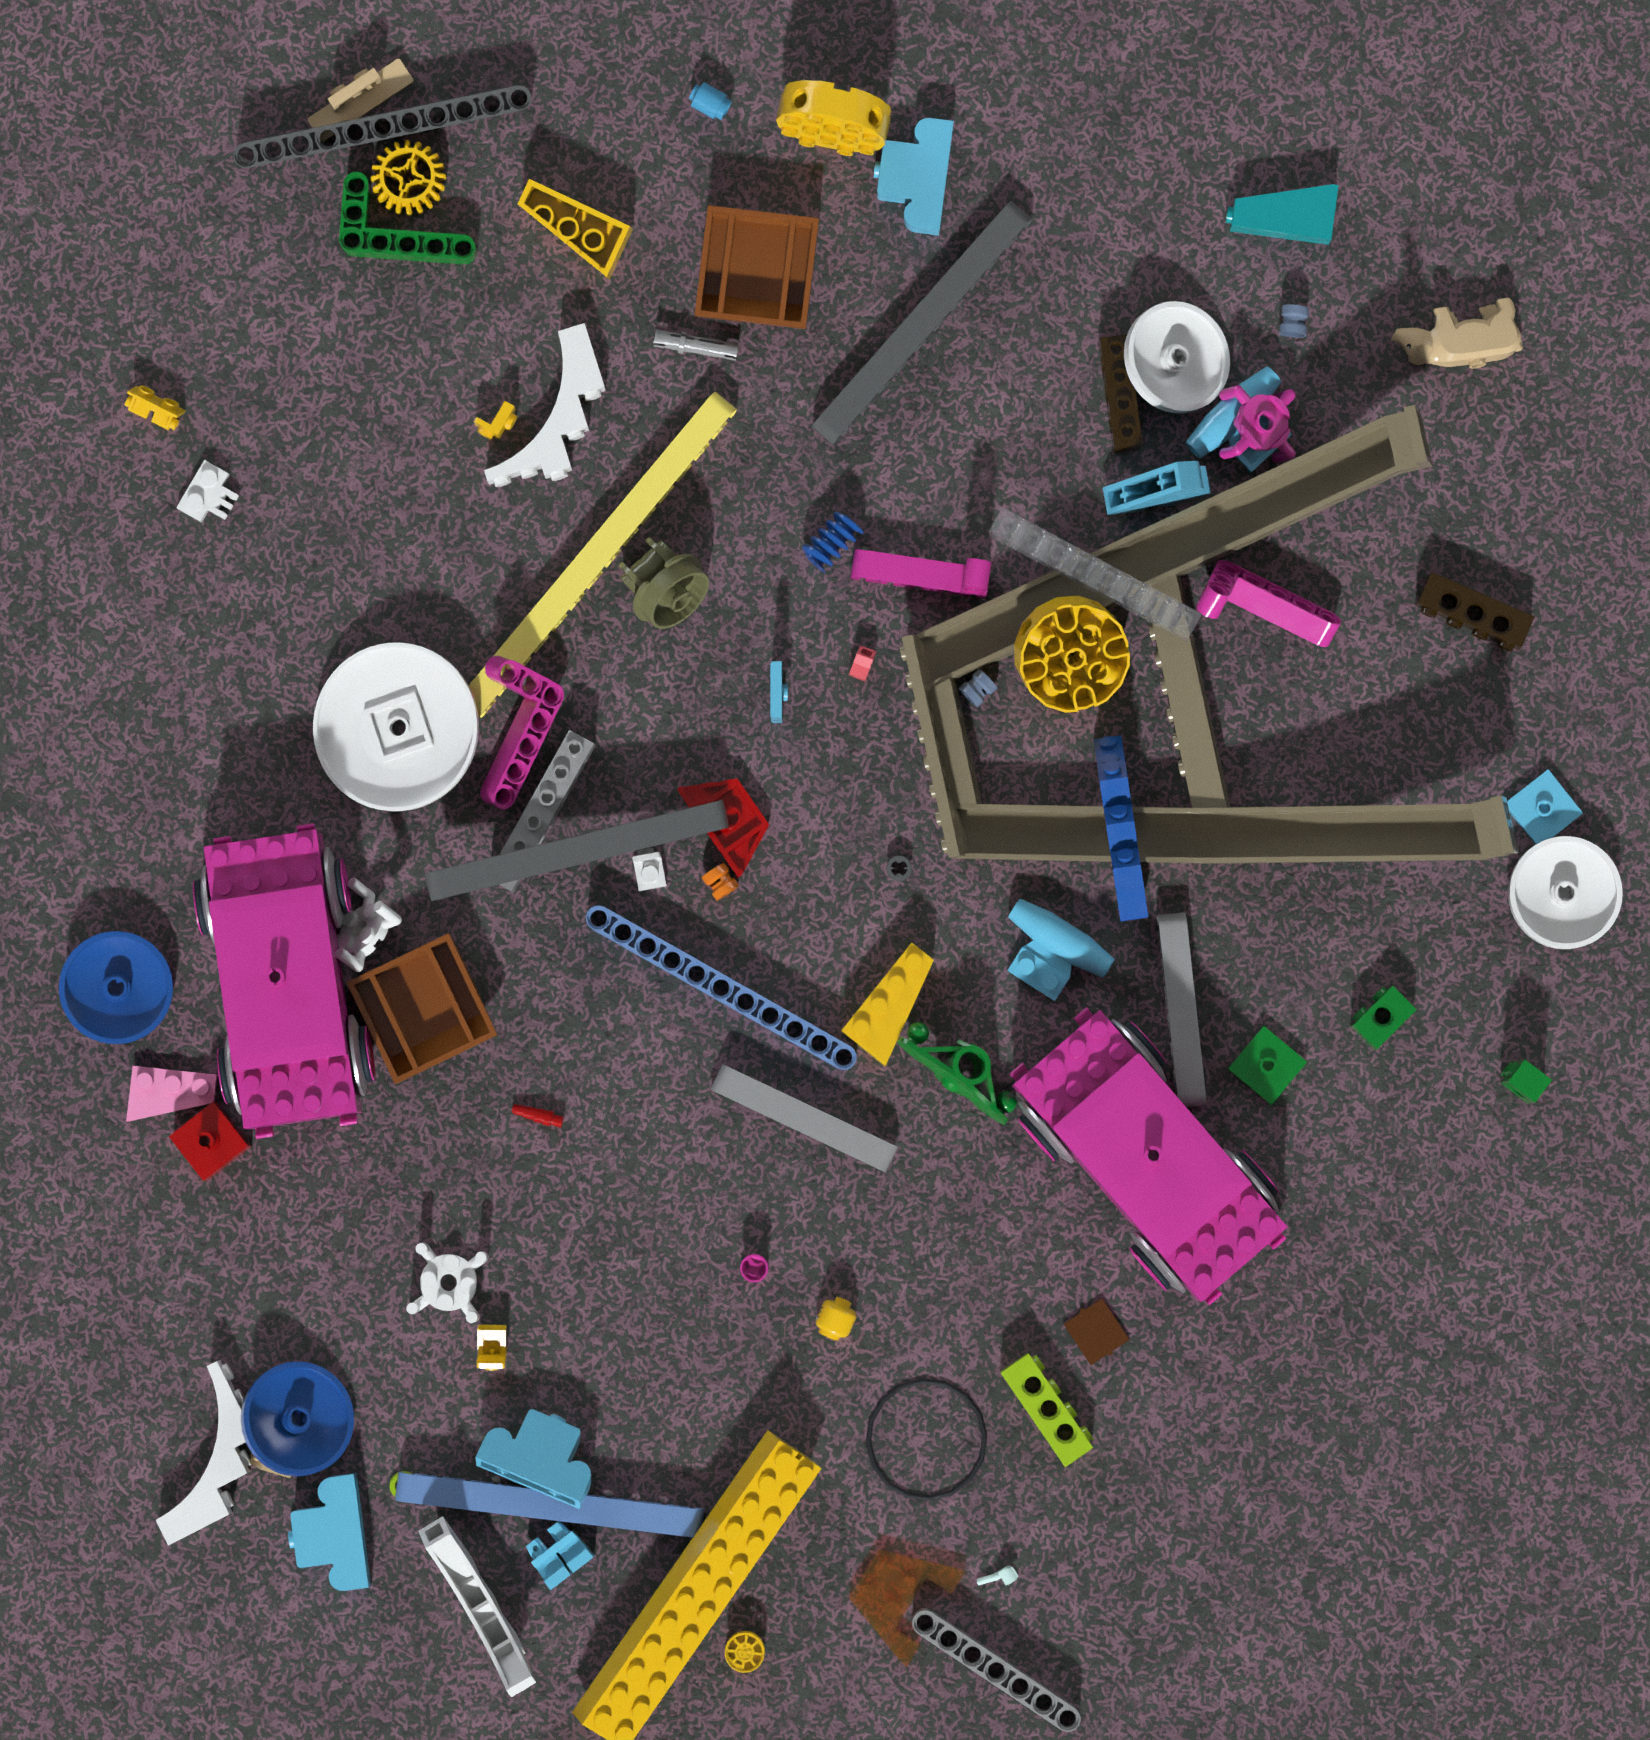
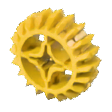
[371,140,446,216]

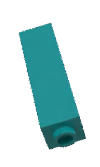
[1225,184,1339,245]

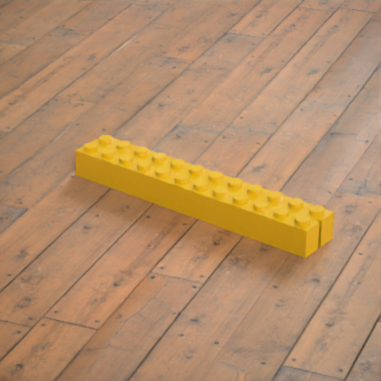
[572,1430,822,1740]

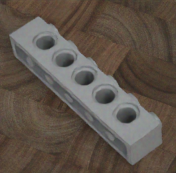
[499,730,596,893]

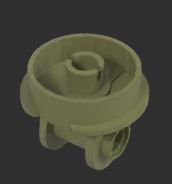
[618,537,709,629]

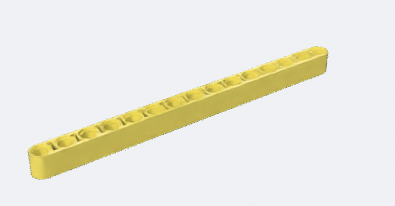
[469,391,737,718]

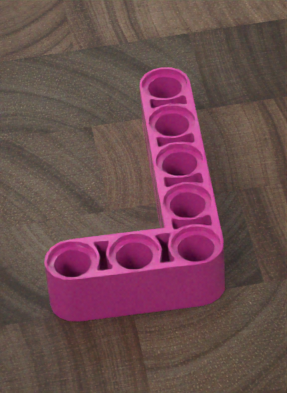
[850,549,992,598]
[1196,560,1341,647]
[480,656,564,809]

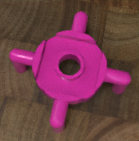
[1219,385,1296,463]

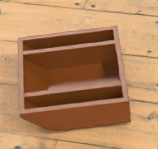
[694,205,819,329]
[346,933,498,1084]

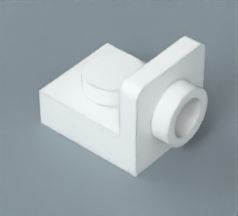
[632,848,667,892]

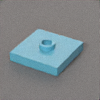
[770,661,788,723]
[1507,770,1583,845]

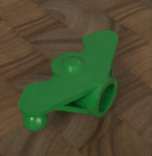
[897,1022,1017,1125]

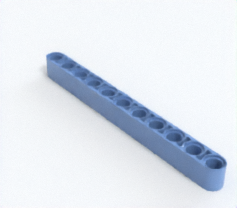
[586,905,857,1070]
[395,1472,705,1537]

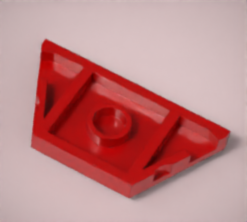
[677,778,769,878]

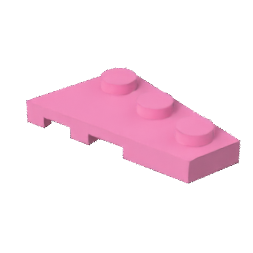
[126,1066,218,1122]

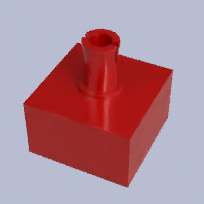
[168,1101,252,1181]

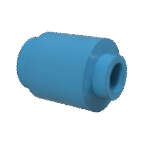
[689,82,732,120]

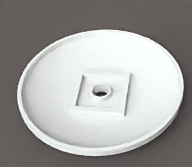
[313,643,479,811]

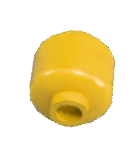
[815,1297,857,1341]

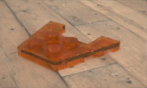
[849,1549,965,1667]

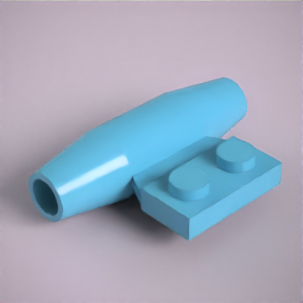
[1185,366,1292,473]
[1007,899,1115,1001]

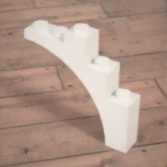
[484,323,606,487]
[156,1360,252,1545]
[418,1516,536,1697]

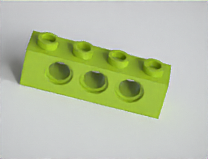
[1000,1353,1094,1467]

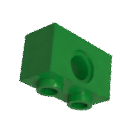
[1350,986,1417,1050]
[1500,1059,1552,1104]

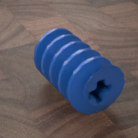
[802,512,864,573]

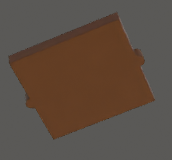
[1063,1298,1130,1365]

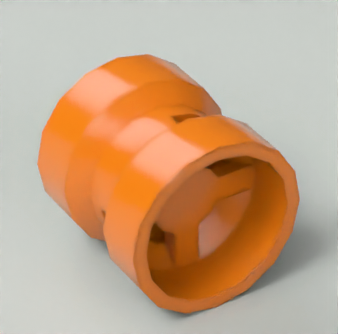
[701,863,739,901]

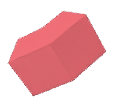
[849,645,877,681]

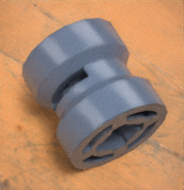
[1279,304,1310,338]
[958,669,998,708]

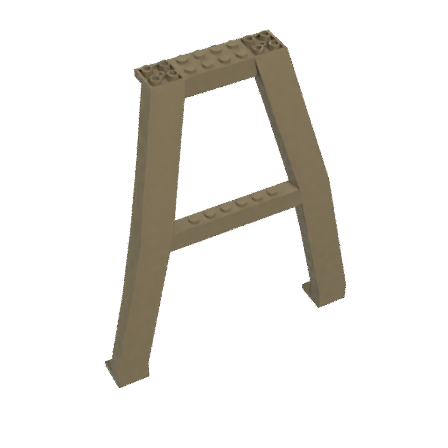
[900,405,1519,864]

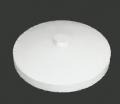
[1124,301,1230,413]
[1508,836,1623,949]

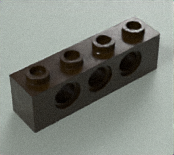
[1098,334,1143,453]
[1415,572,1535,652]

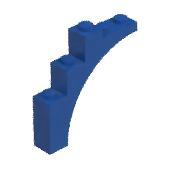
[1093,735,1148,921]

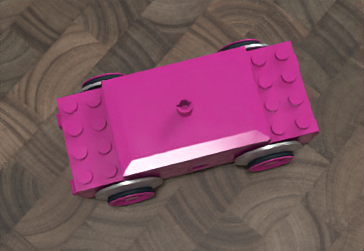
[193,823,376,1139]
[1009,1007,1287,1306]

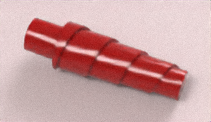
[512,1104,564,1128]

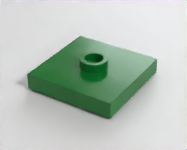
[1228,1026,1307,1105]

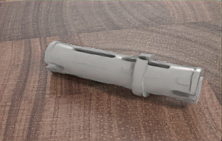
[653,329,739,361]

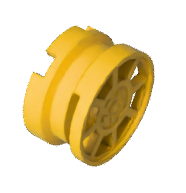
[725,1631,765,1673]

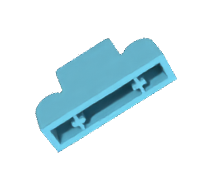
[873,118,954,236]
[1103,461,1211,515]
[476,1409,591,1509]
[288,1472,371,1591]

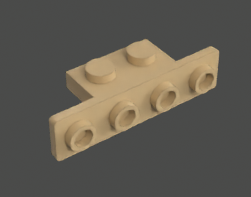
[308,59,414,142]

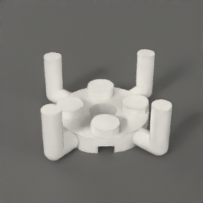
[336,878,402,972]
[406,1243,489,1323]

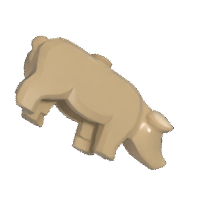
[1390,298,1523,369]

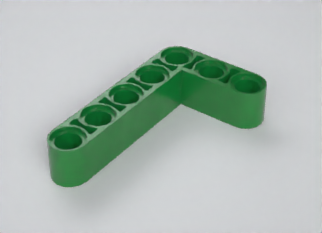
[339,172,477,264]

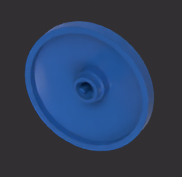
[59,931,173,1044]
[241,1361,354,1476]

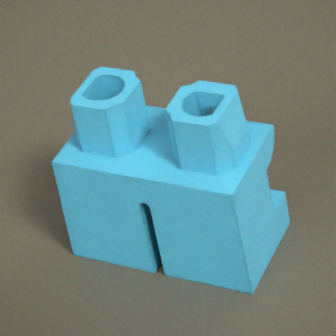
[526,1521,595,1590]

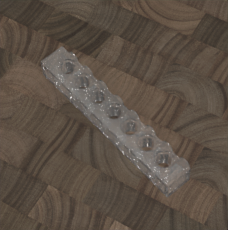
[989,507,1202,642]

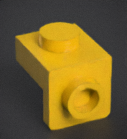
[474,401,518,439]
[477,1325,507,1371]

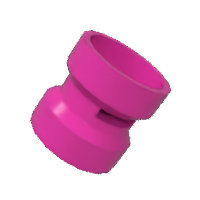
[740,1254,769,1283]

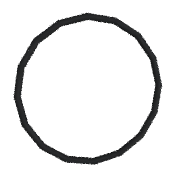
[866,1378,987,1501]

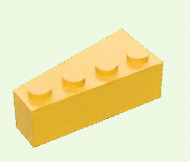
[518,179,633,279]
[841,943,934,1066]

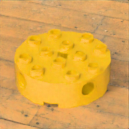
[776,80,891,156]
[1014,596,1130,713]

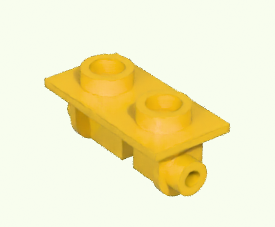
[125,386,186,430]

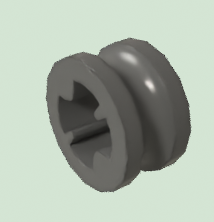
[886,856,912,881]

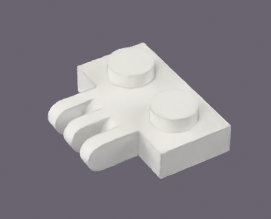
[176,460,239,523]

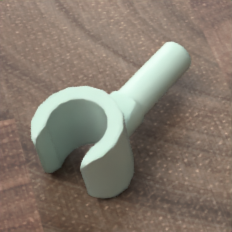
[976,1566,1018,1585]

